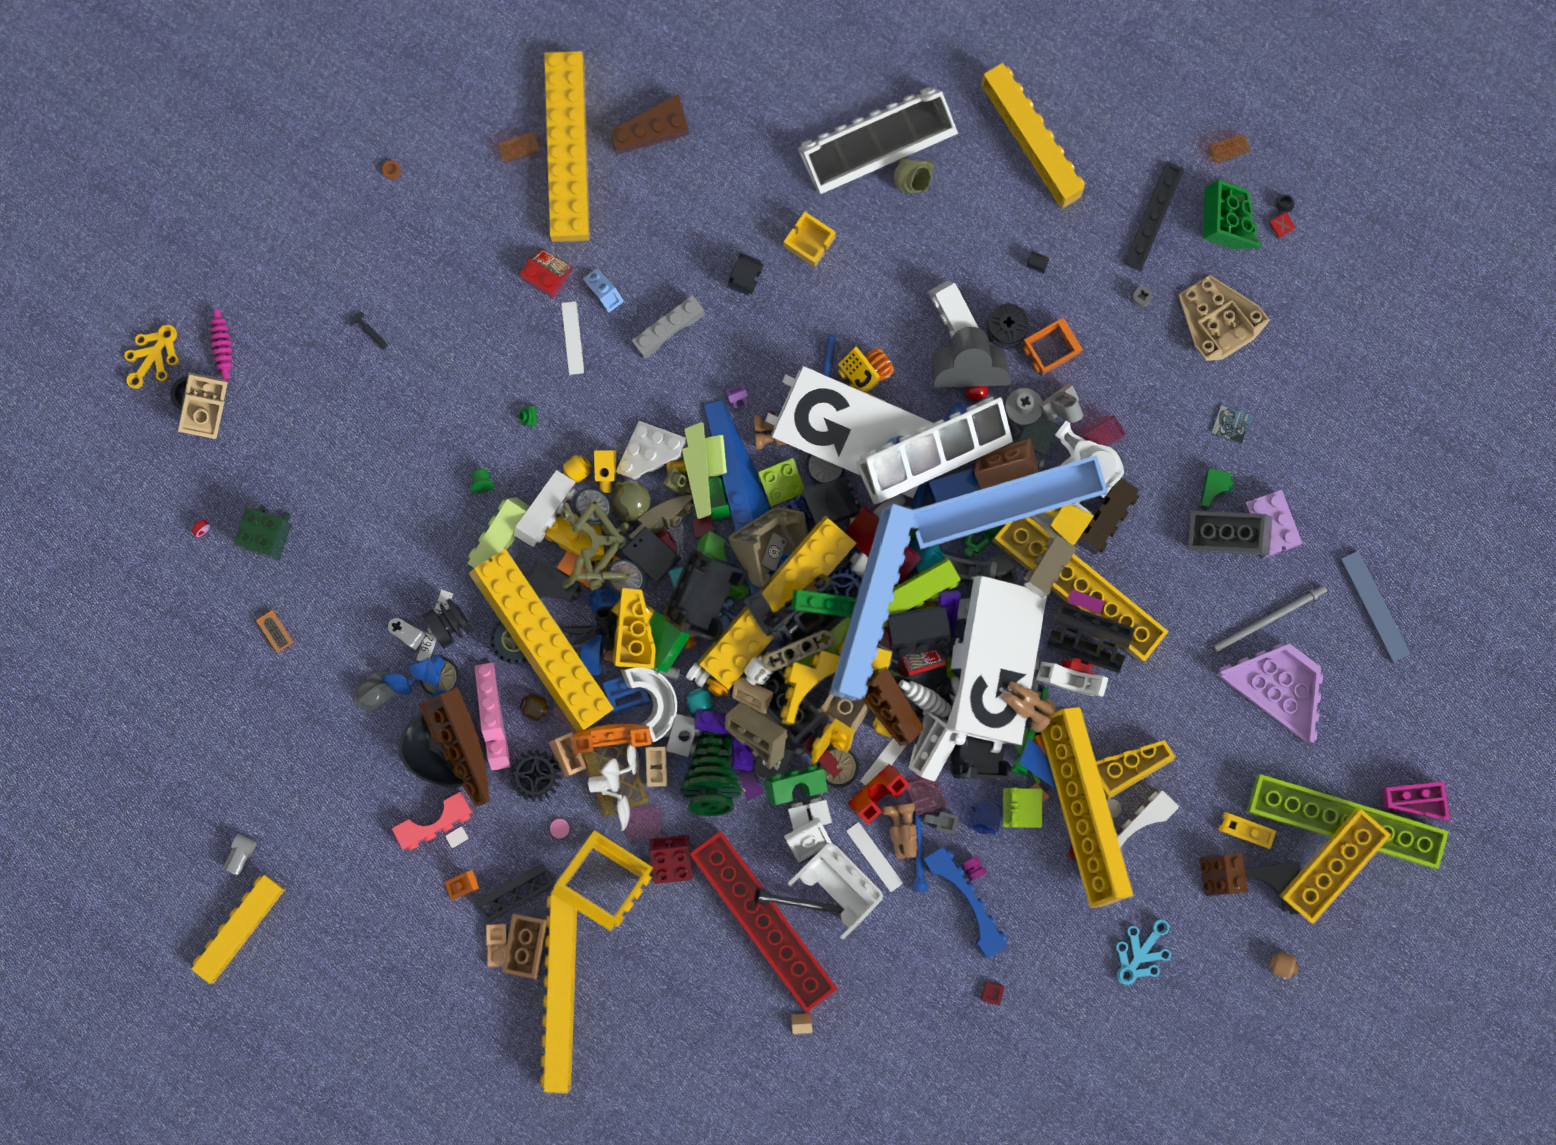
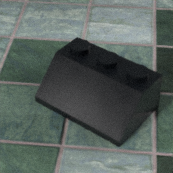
[888,604,951,658]

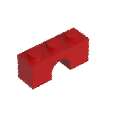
[847,763,910,825]

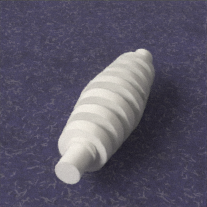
[899,680,951,718]

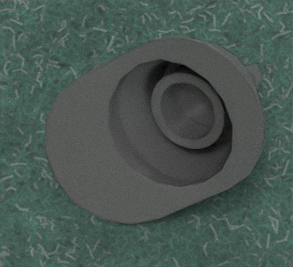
[354,671,395,711]

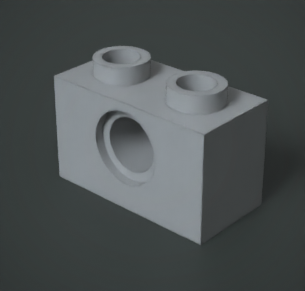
[666,714,701,759]

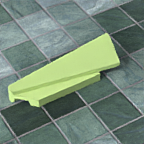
[682,422,711,519]

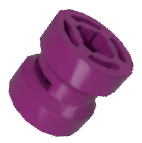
[960,856,987,881]

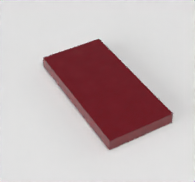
[844,506,922,585]

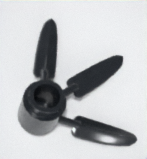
[561,608,617,653]

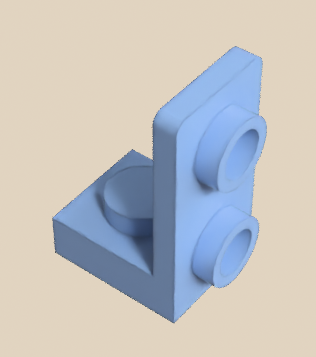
[583,268,624,312]

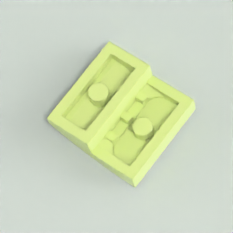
[705,435,727,477]

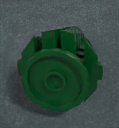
[680,731,742,816]

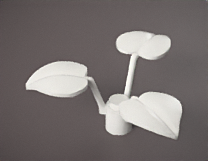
[588,743,640,831]

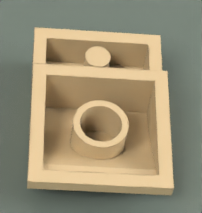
[178,372,228,439]

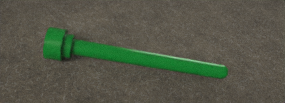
[1012,687,1049,775]

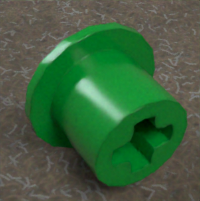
[470,469,495,493]

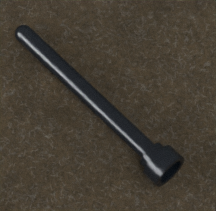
[754,888,843,914]

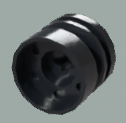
[986,303,1029,349]
[422,598,471,649]

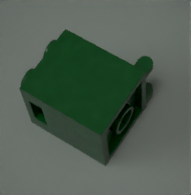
[234,506,291,561]

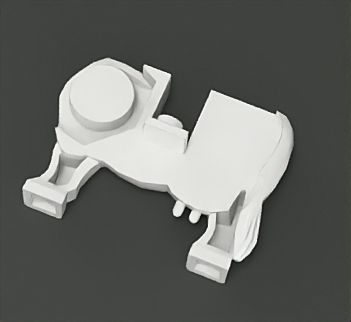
[1030,421,1124,537]

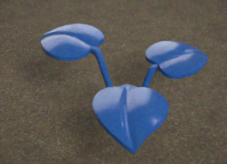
[381,655,448,698]

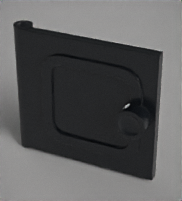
[894,665,951,717]

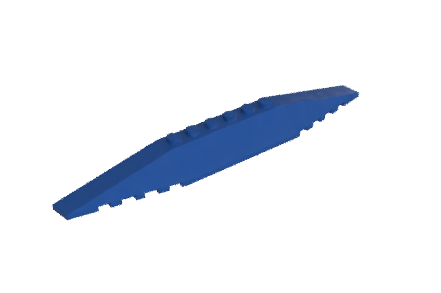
[704,400,793,667]

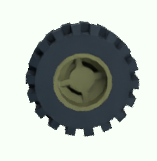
[490,620,528,665]

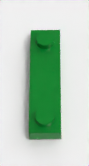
[791,590,857,618]

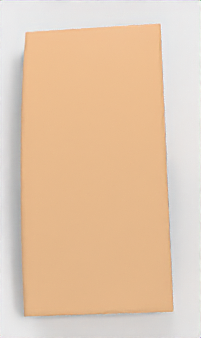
[486,924,507,967]

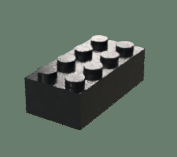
[757,660,830,744]

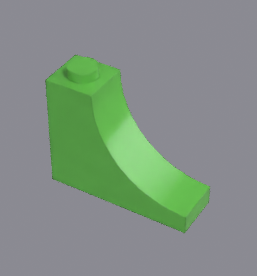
[697,531,749,601]

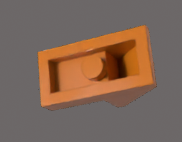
[444,870,479,900]

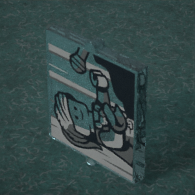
[1210,404,1252,445]

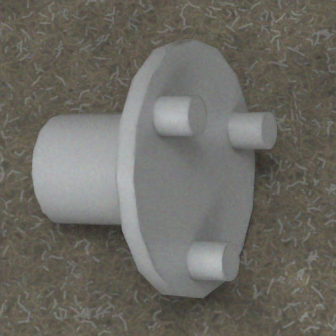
[1005,388,1043,425]

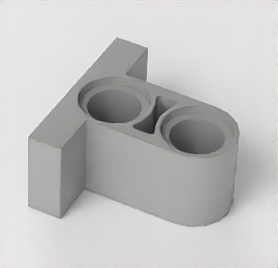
[1039,383,1084,423]

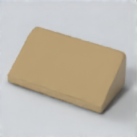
[732,677,773,714]

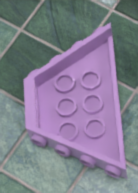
[1216,643,1323,745]

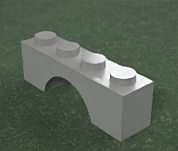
[632,295,705,360]

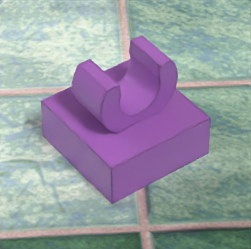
[725,384,748,408]

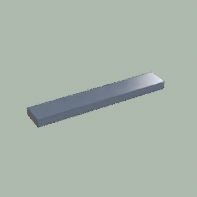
[1340,551,1411,663]

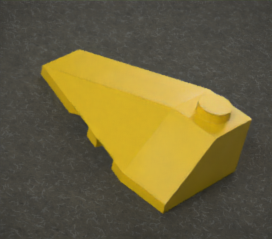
[612,588,656,669]

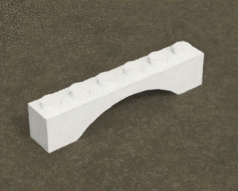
[1080,790,1179,875]

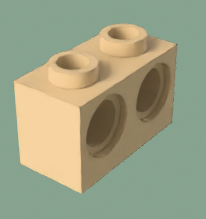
[646,747,668,788]

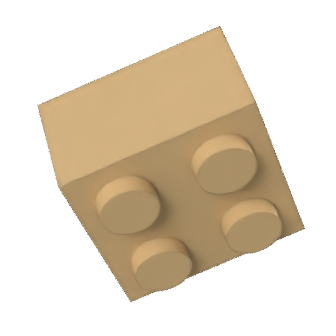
[822,694,870,732]

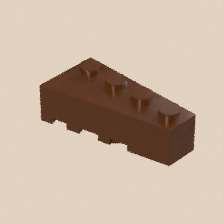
[611,94,689,155]
[862,667,924,746]

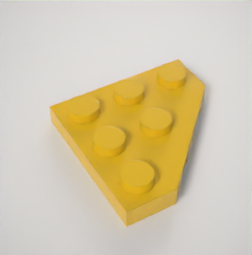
[544,513,605,561]

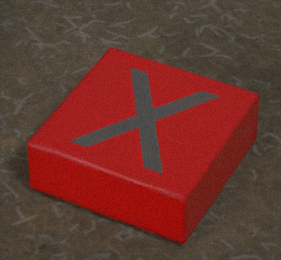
[1269,213,1296,239]

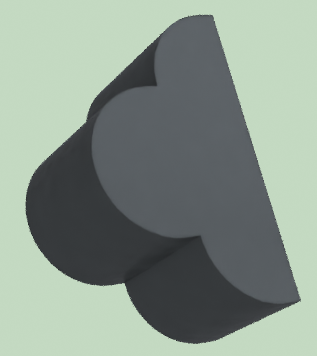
[932,327,1011,388]

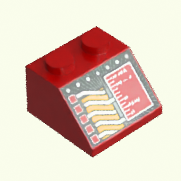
[519,247,573,299]
[896,650,946,676]

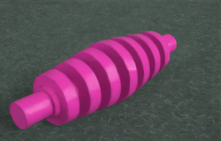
[210,310,232,380]

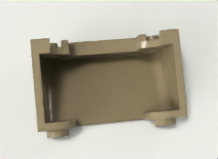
[729,508,808,587]

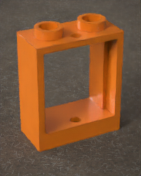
[1022,317,1083,376]

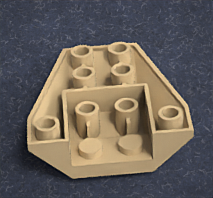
[1179,275,1270,361]

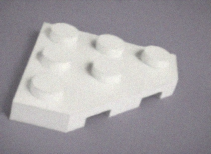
[616,421,688,480]

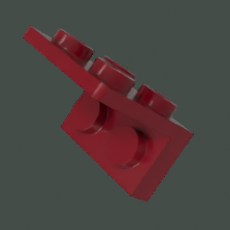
[650,835,693,884]

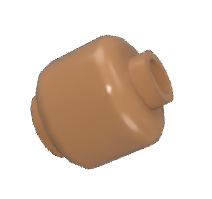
[1269,951,1299,979]

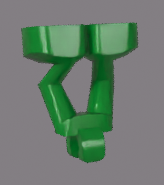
[963,526,1002,558]

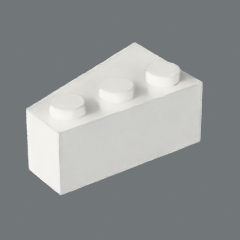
[928,281,978,338]

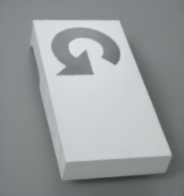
[765,365,944,498]
[944,576,1047,753]

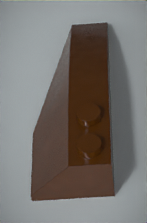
[418,688,490,807]

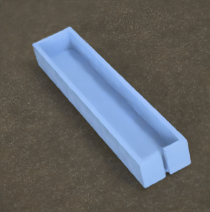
[913,455,1108,550]
[829,504,916,701]

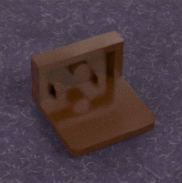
[1200,853,1248,896]

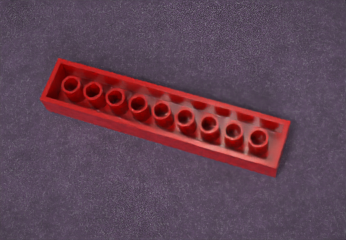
[690,831,838,1013]

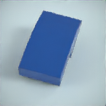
[580,632,603,675]

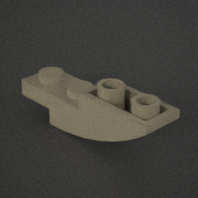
[629,494,695,546]

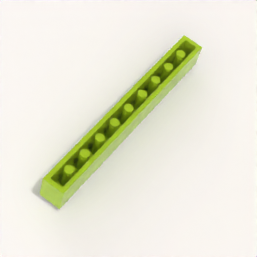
[784,557,961,666]

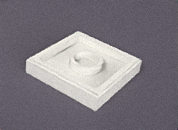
[784,817,832,863]

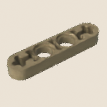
[761,630,833,671]

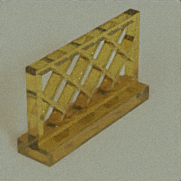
[582,743,649,819]

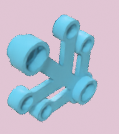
[1116,920,1171,985]

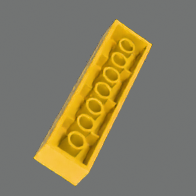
[981,63,1085,209]

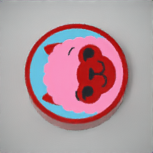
[191,519,211,538]

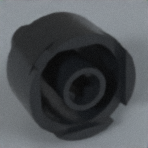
[726,252,764,296]

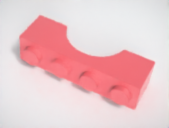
[392,792,474,851]

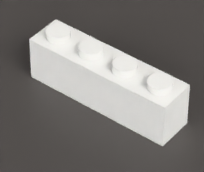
[514,470,576,547]

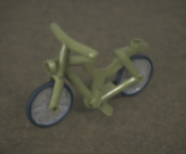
[561,488,645,596]

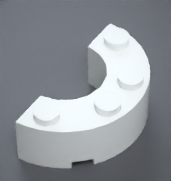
[621,667,677,742]

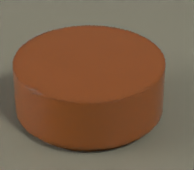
[382,160,401,180]

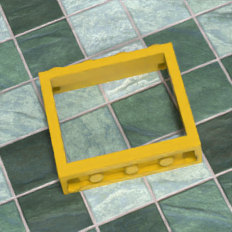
[551,830,653,931]

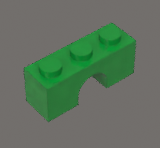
[764,765,828,805]

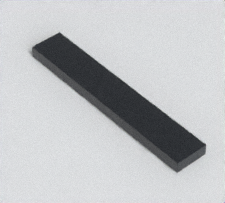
[1124,162,1184,271]

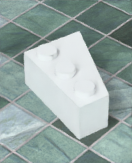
[909,710,957,781]

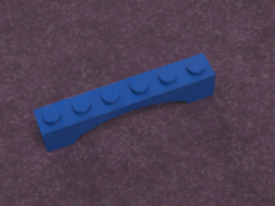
[923,847,1008,959]

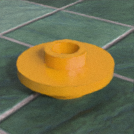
[706,679,730,697]

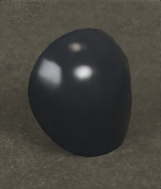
[399,712,482,788]

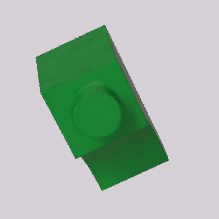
[1199,468,1234,510]

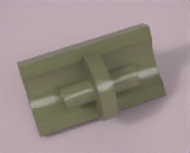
[663,467,692,496]

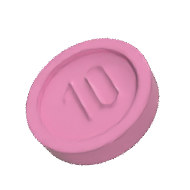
[550,819,570,838]

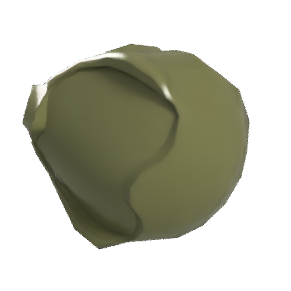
[893,158,935,194]
[611,480,650,523]

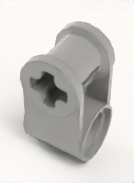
[388,618,426,650]

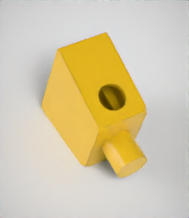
[594,450,616,493]
[1045,505,1094,546]

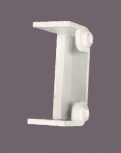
[788,843,883,939]

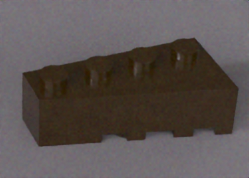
[1076,478,1139,555]

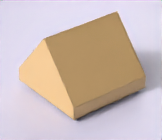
[791,1013,812,1034]

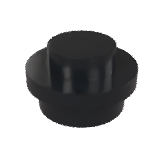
[1275,194,1295,213]

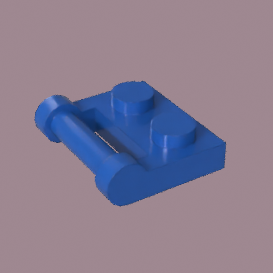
[603,676,651,716]

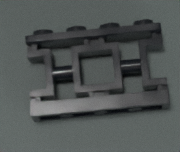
[764,574,846,659]
[1047,603,1135,673]

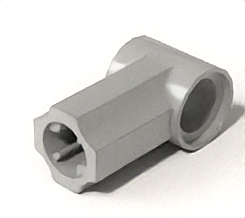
[223,833,257,875]

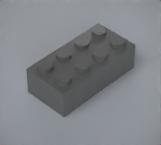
[1188,511,1273,555]

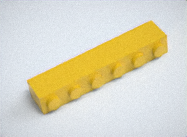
[191,875,286,984]

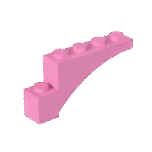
[474,662,511,771]

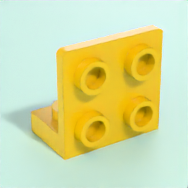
[810,718,855,765]

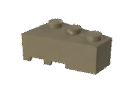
[1023,535,1077,598]
[725,702,787,770]

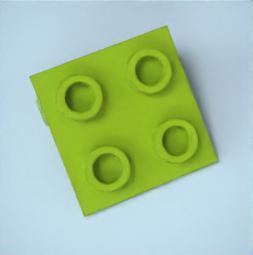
[758,458,805,507]
[1003,788,1042,828]

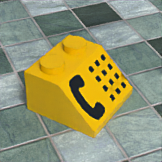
[837,346,880,393]

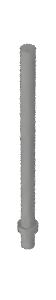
[1213,585,1327,652]

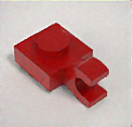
[1061,658,1097,675]

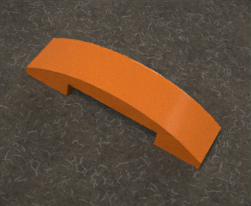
[572,724,652,754]

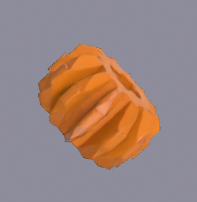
[865,348,894,381]

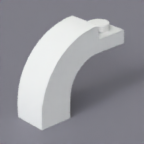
[1036,661,1108,697]

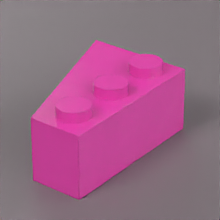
[1381,782,1449,821]

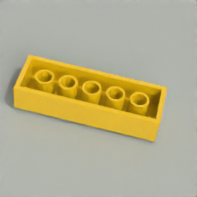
[1279,808,1391,924]

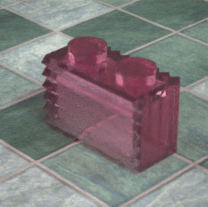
[1080,415,1126,446]

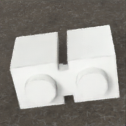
[788,797,832,831]

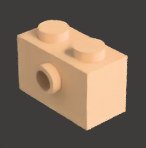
[549,732,586,778]

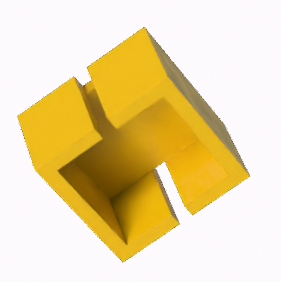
[783,211,836,268]

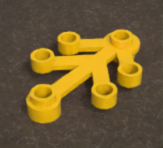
[124,325,179,389]

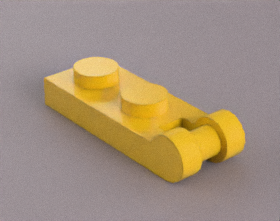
[1218,812,1276,849]

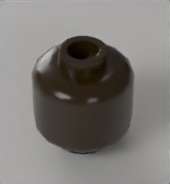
[519,693,549,721]

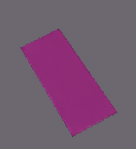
[1067,589,1104,614]

